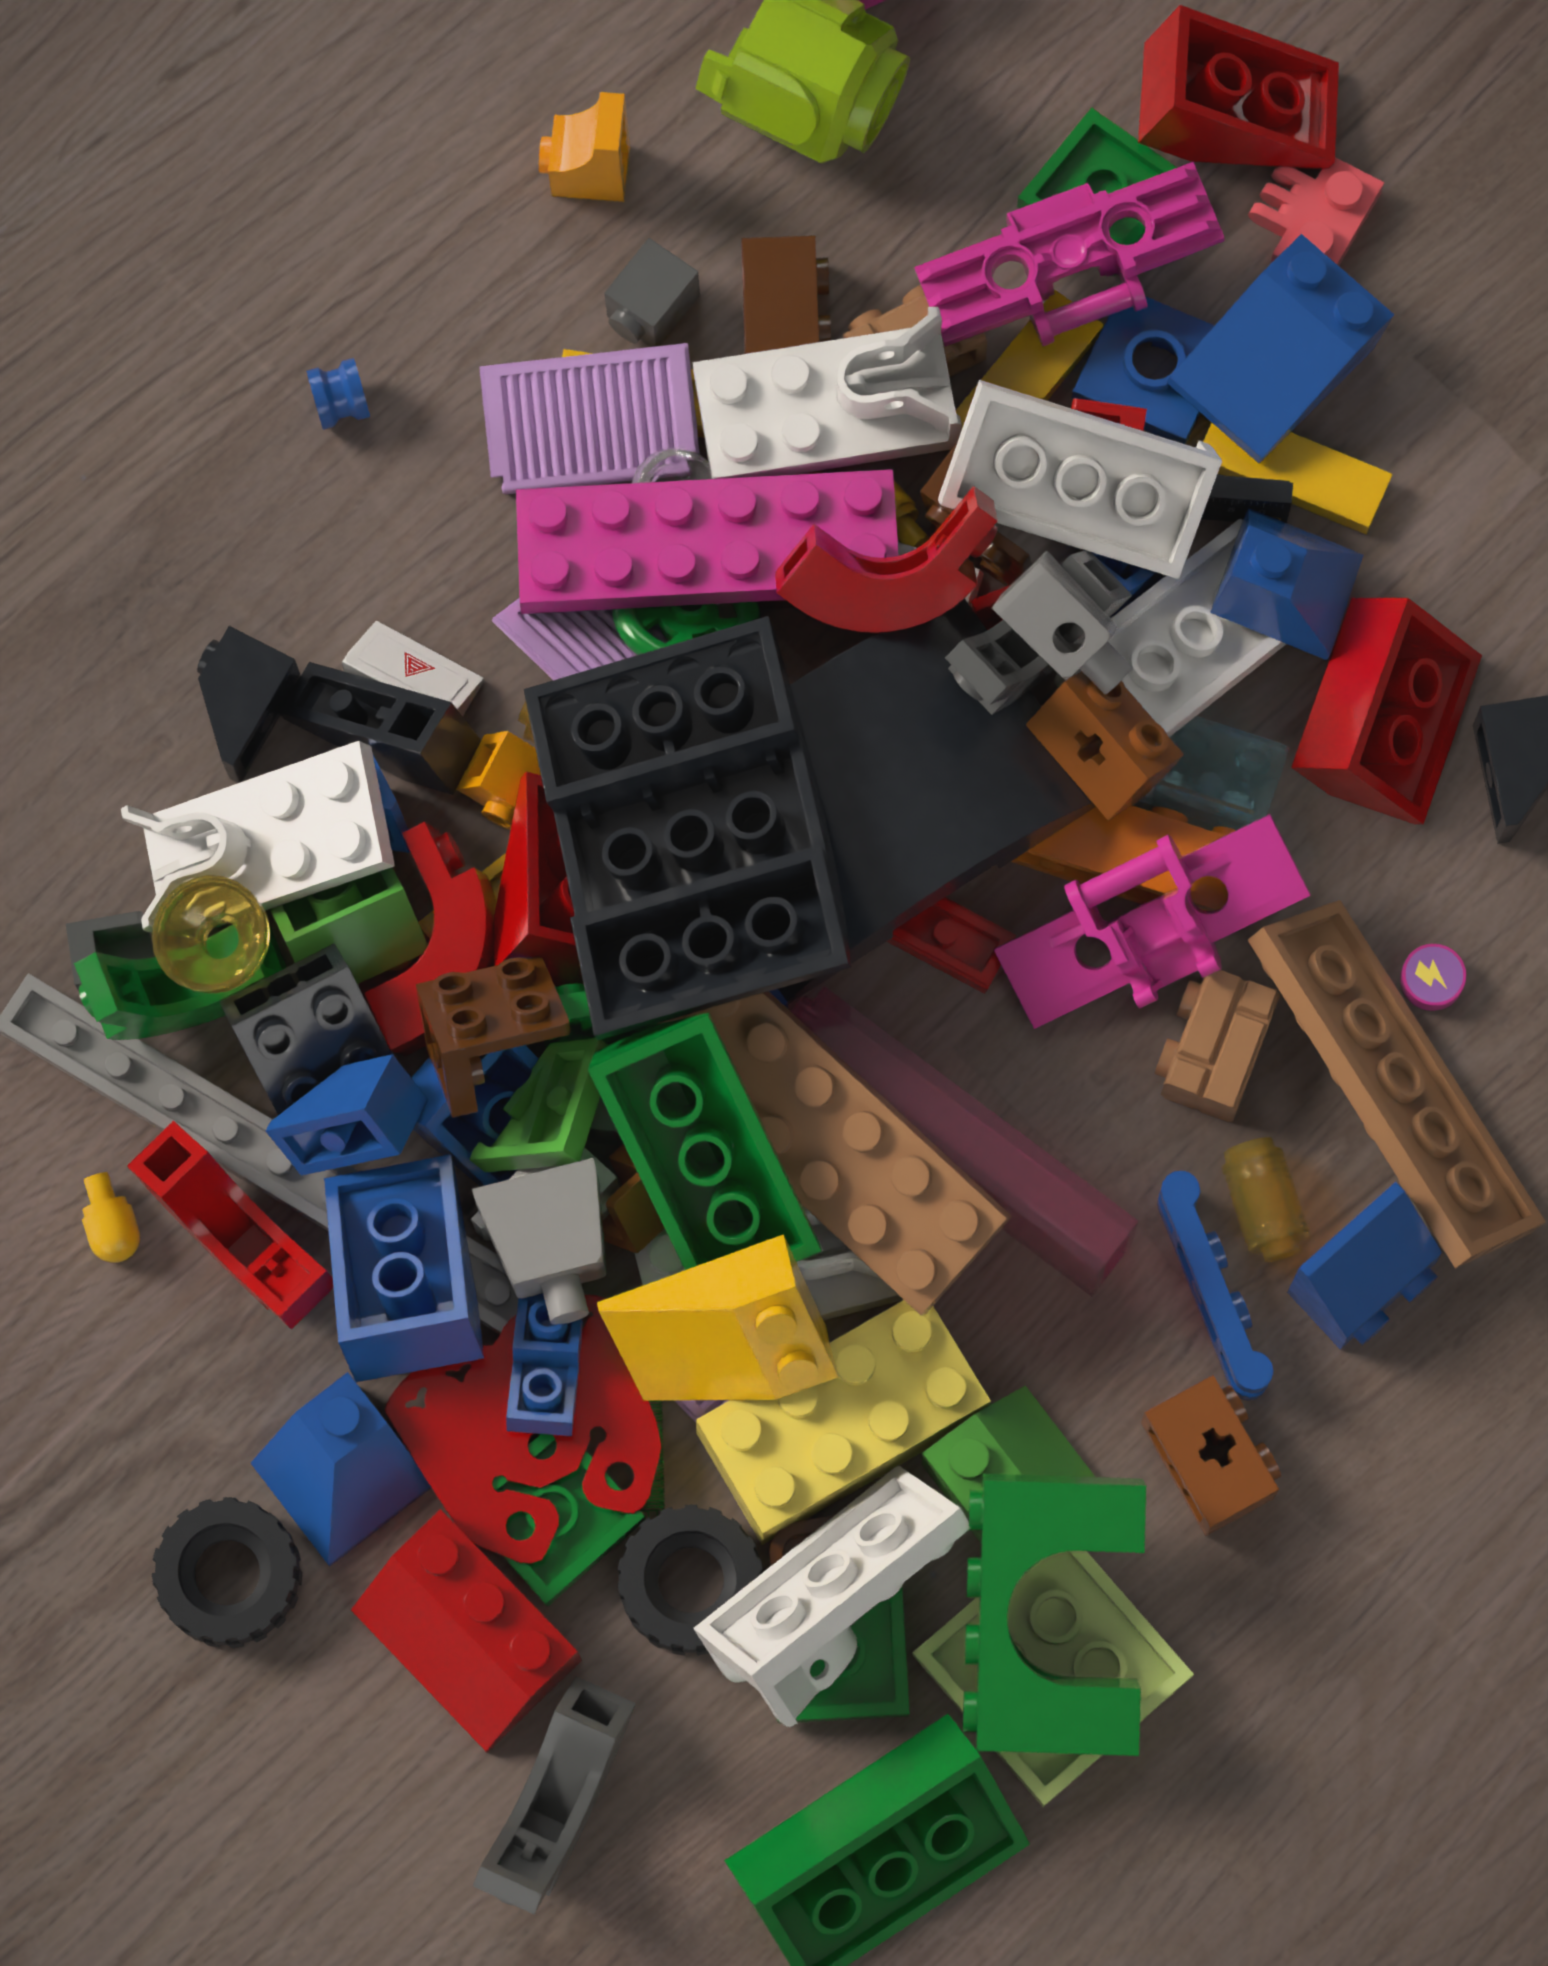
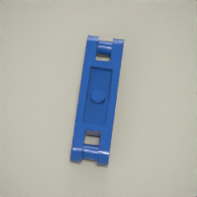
[1157,1170,1273,1401]

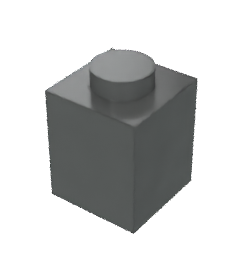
[604,238,700,347]

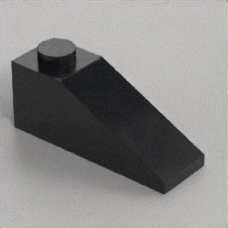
[278,662,481,795]

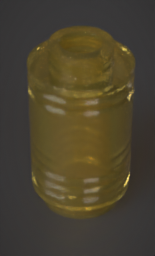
[1221,1137,1310,1262]

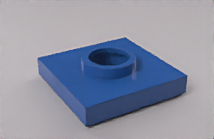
[1072,296,1215,445]

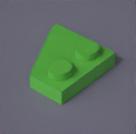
[470,1038,608,1173]

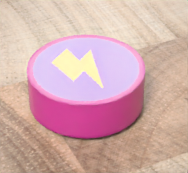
[1400,944,1466,1011]

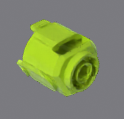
[695,0,910,164]

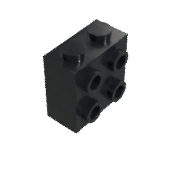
[219,943,392,1115]

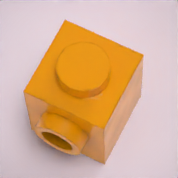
[456,731,541,830]

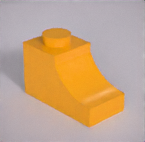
[539,92,630,202]

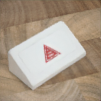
[342,621,484,716]

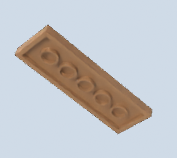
[1248,900,1546,1268]
[657,991,1012,1315]

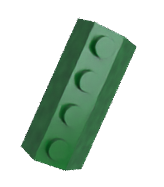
[588,1012,822,1270]
[724,1714,1030,1966]

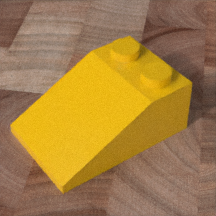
[597,1234,838,1401]

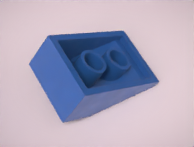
[1167,234,1395,464]
[324,1154,484,1382]

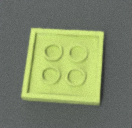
[913,1551,1194,1807]

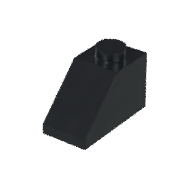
[197,626,301,783]
[1473,695,1548,844]

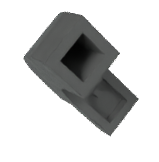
[945,550,1132,715]
[473,1676,636,1914]

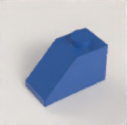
[266,1054,428,1176]

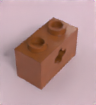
[1026,671,1184,821]
[1141,1375,1281,1536]

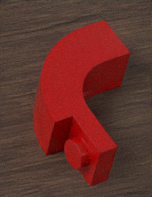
[775,486,998,633]
[364,822,496,1056]
[127,1120,333,1330]

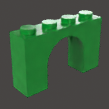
[963,1474,1147,1756]

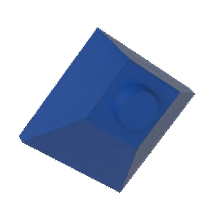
[1210,508,1364,660]
[251,1372,432,1567]

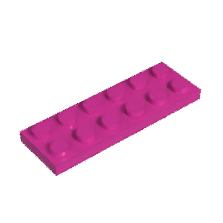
[516,470,899,614]

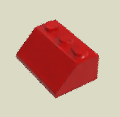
[1291,598,1482,825]
[351,1509,582,1753]

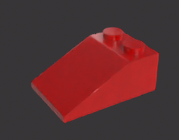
[1138,5,1339,169]
[494,771,584,986]

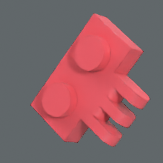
[1248,157,1384,266]

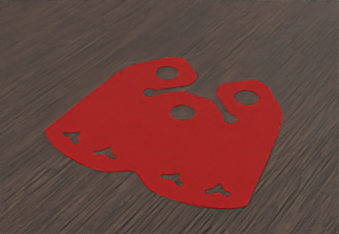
[384,1295,661,1564]

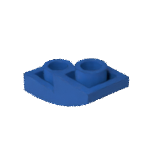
[506,1293,583,1436]

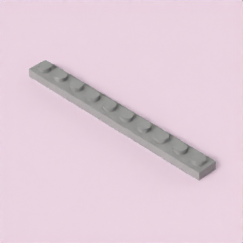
[0,973,518,1334]

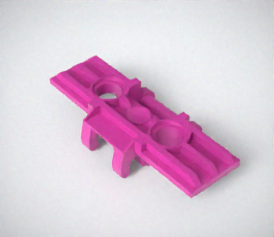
[914,162,1225,347]
[994,814,1311,1029]

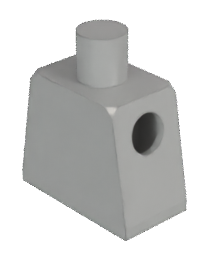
[992,551,1133,695]
[472,1158,606,1324]

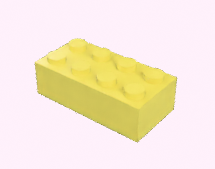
[696,1300,991,1545]

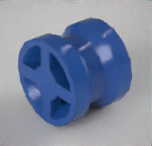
[306,358,370,430]

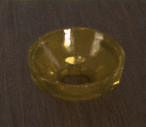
[152,875,270,994]

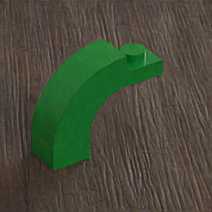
[74,920,287,1040]

